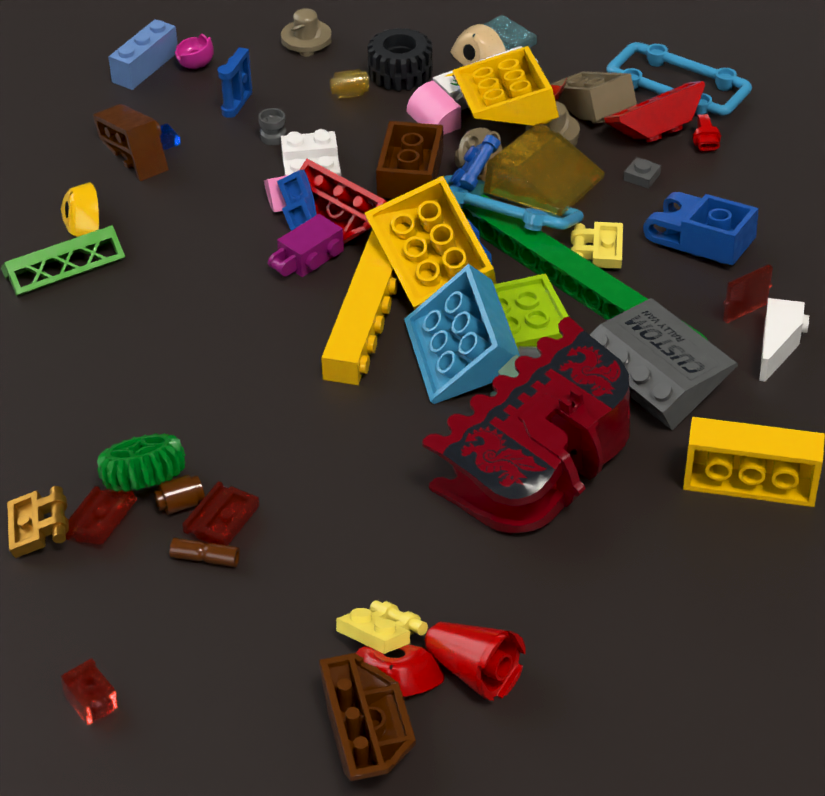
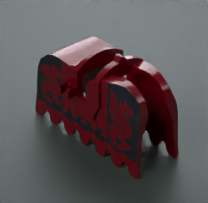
[422,317,630,533]

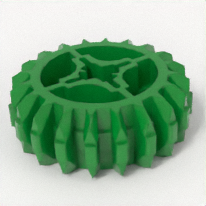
[97,433,185,492]

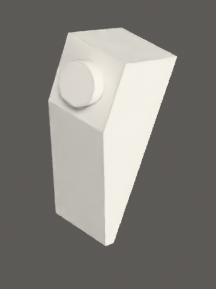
[759,298,809,382]

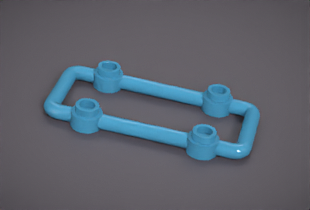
[606,42,752,116]
[444,175,584,231]

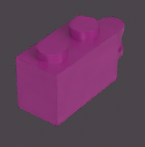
[268,214,344,277]

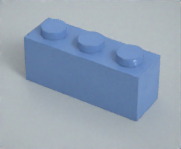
[108,19,178,90]

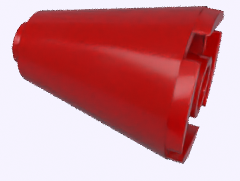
[425,621,526,701]

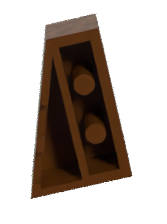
[93,104,169,181]

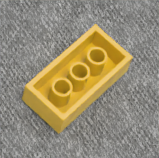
[683,417,825,507]

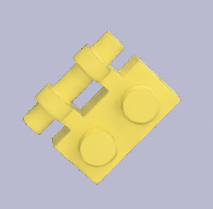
[571,222,623,269]
[336,600,428,654]

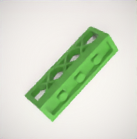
[1,225,125,296]

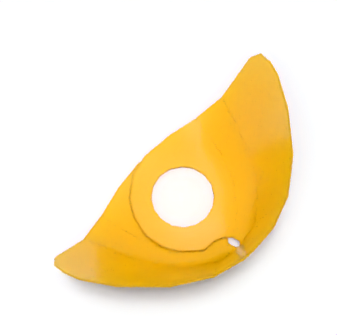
[61,182,99,237]

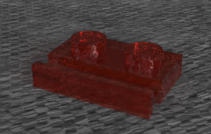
[182,481,259,546]
[66,486,137,545]

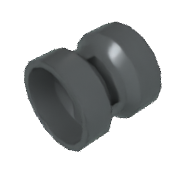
[258,108,287,145]

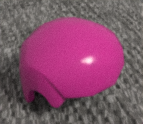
[175,34,214,69]

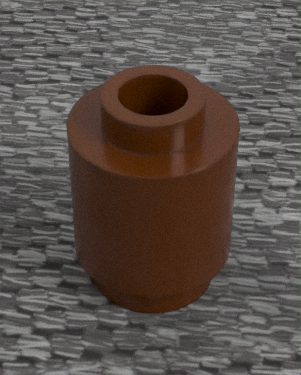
[154,474,205,515]

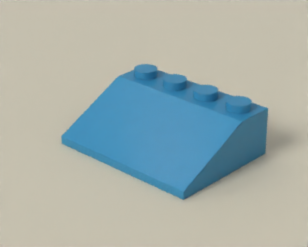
[404,264,520,404]

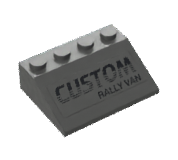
[590,298,738,430]

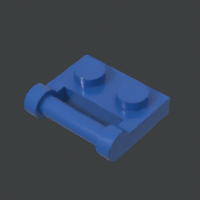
[217,47,252,118]
[450,135,501,193]

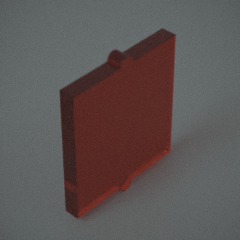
[723,264,773,323]

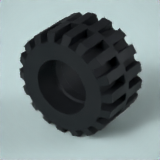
[368,28,433,91]

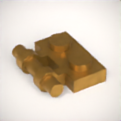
[7,486,69,558]

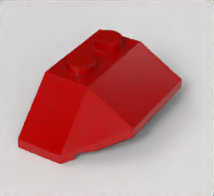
[604,81,705,142]
[300,158,387,244]

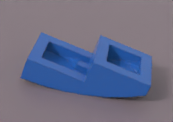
[277,169,317,231]

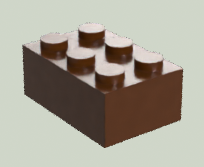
[376,121,443,199]

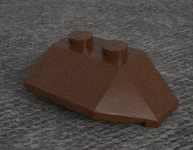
[319,653,416,781]

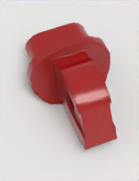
[693,114,721,151]

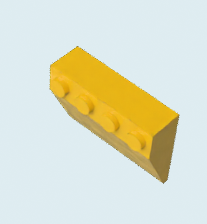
[452,46,559,125]
[365,176,497,310]

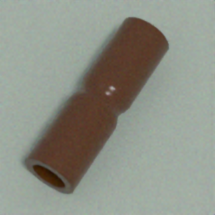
[169,538,240,567]

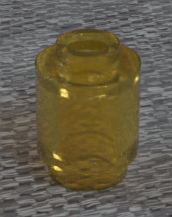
[330,69,369,99]

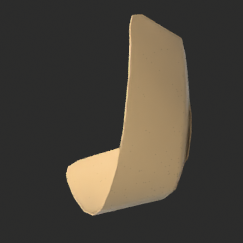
[451,24,506,66]

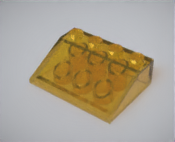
[484,125,605,216]

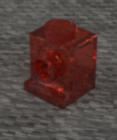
[61,658,118,725]

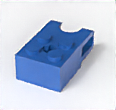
[643,192,759,265]

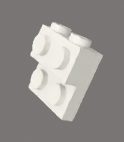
[281,129,341,176]

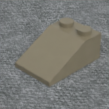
[550,71,637,124]

